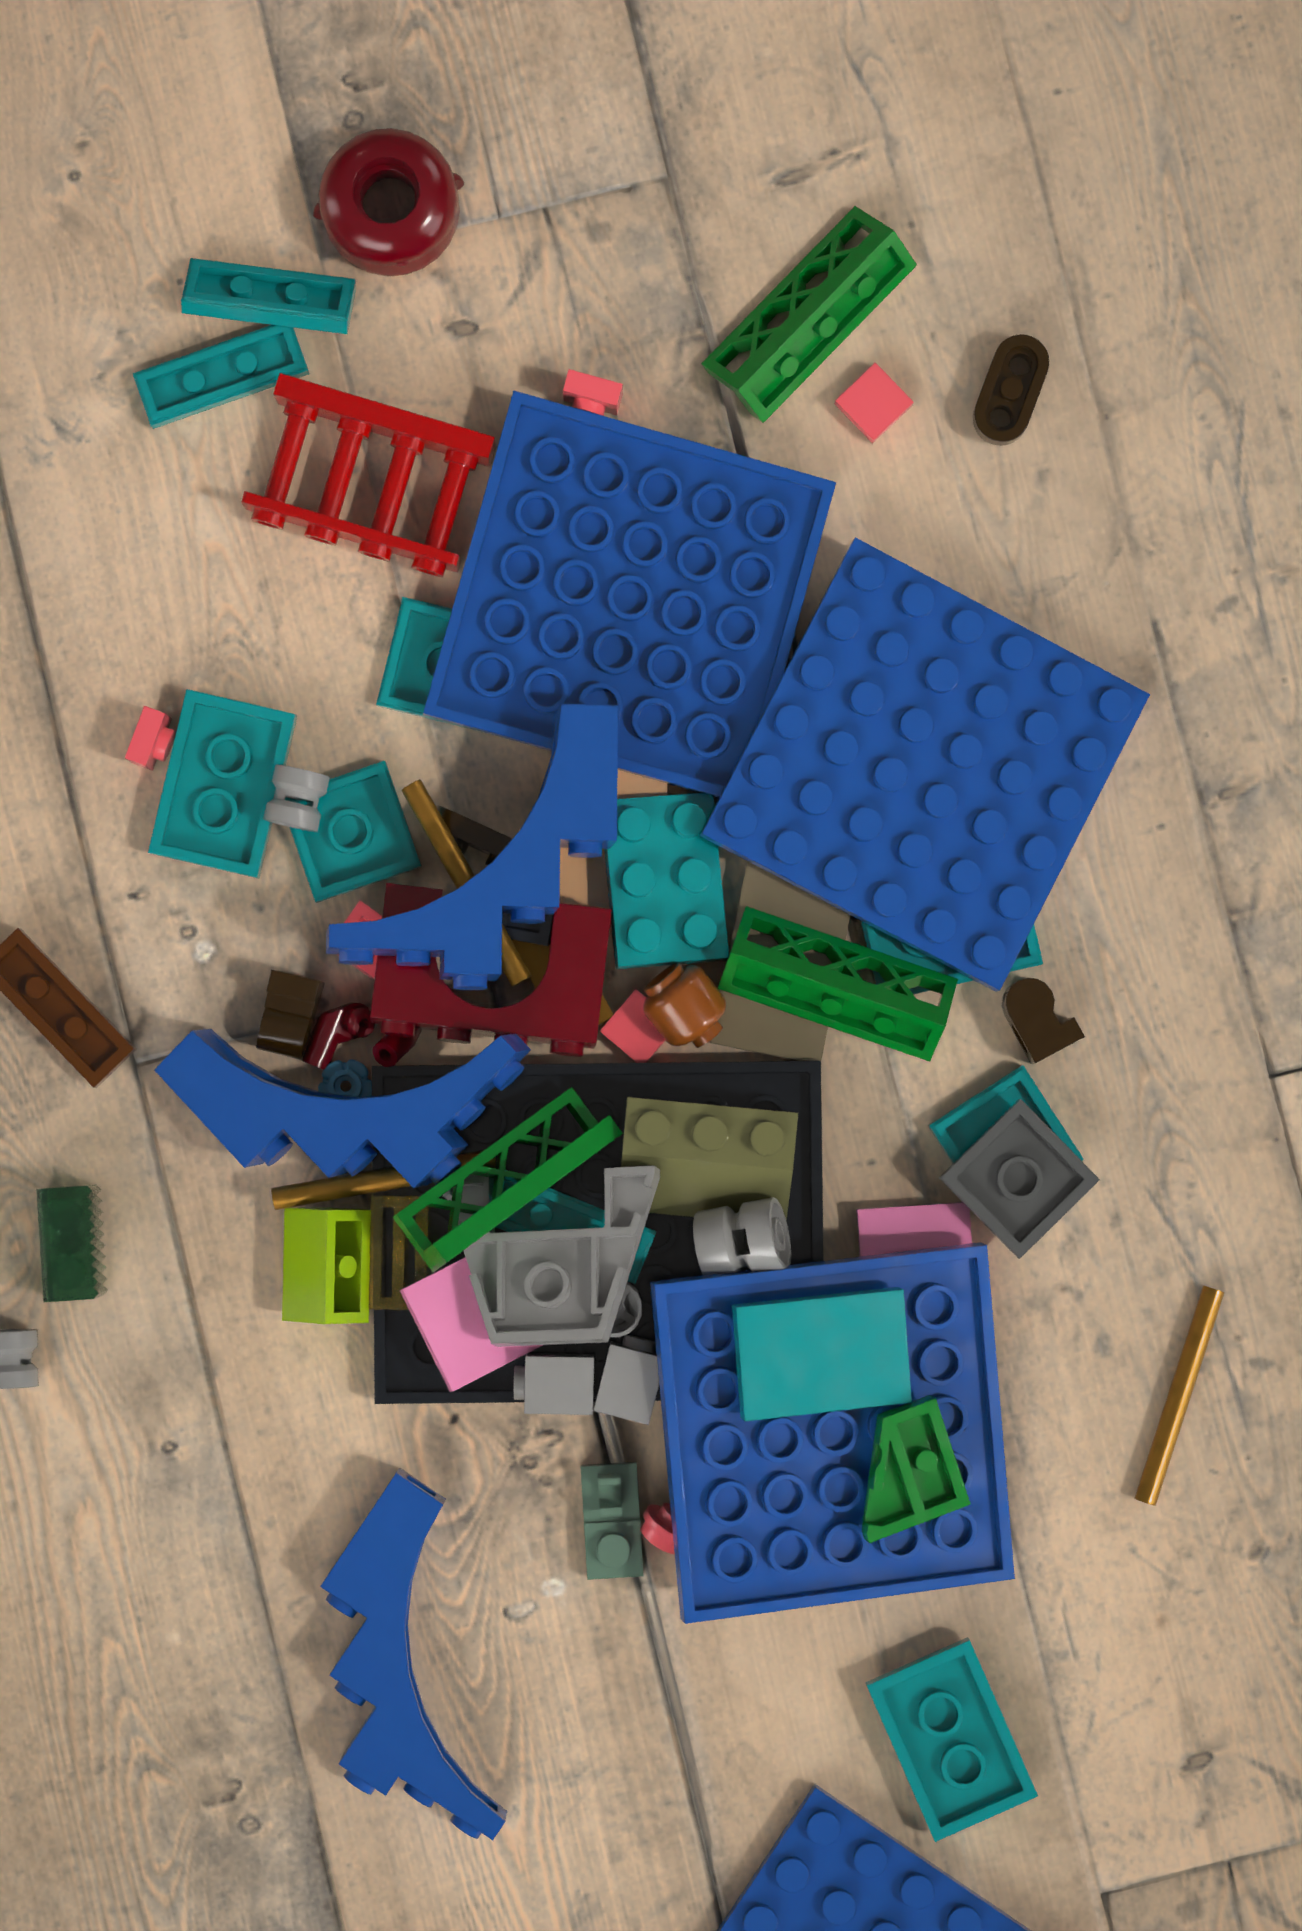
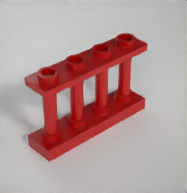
[241,373,497,577]

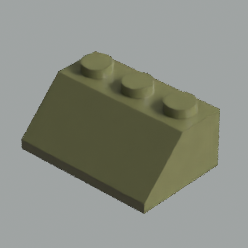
[621,1097,798,1220]

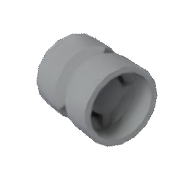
[693,1197,791,1275]

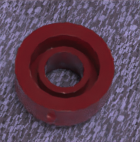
[313,128,464,276]

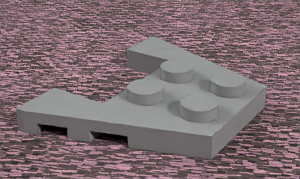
[443,1166,660,1347]

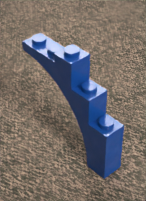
[326,704,618,990]
[154,1029,531,1188]
[320,1468,507,1840]

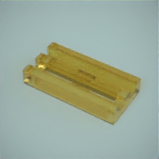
[369,1195,429,1310]

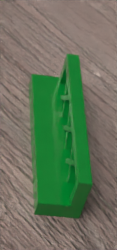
[701,206,917,423]
[718,906,958,1062]
[393,1087,623,1273]

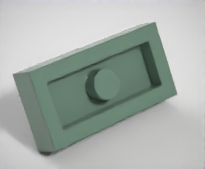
[581,1462,643,1580]

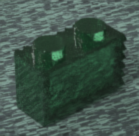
[36,1184,108,1302]

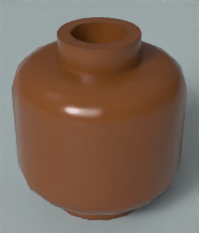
[643,962,726,1048]

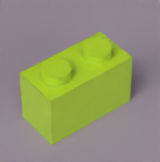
[282,1207,371,1324]

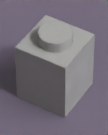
[594,1334,659,1425]
[514,1353,595,1415]

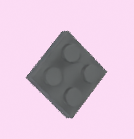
[939,1099,1100,1259]

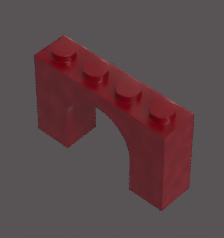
[370,883,612,1057]

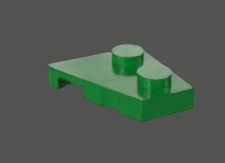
[861,1395,971,1543]

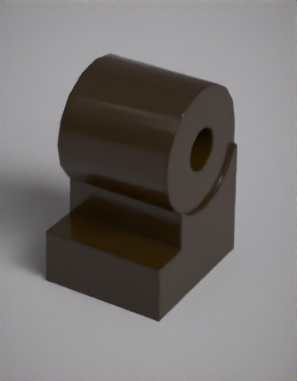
[256,970,325,1059]
[1001,978,1085,1064]

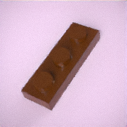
[0,928,137,1088]

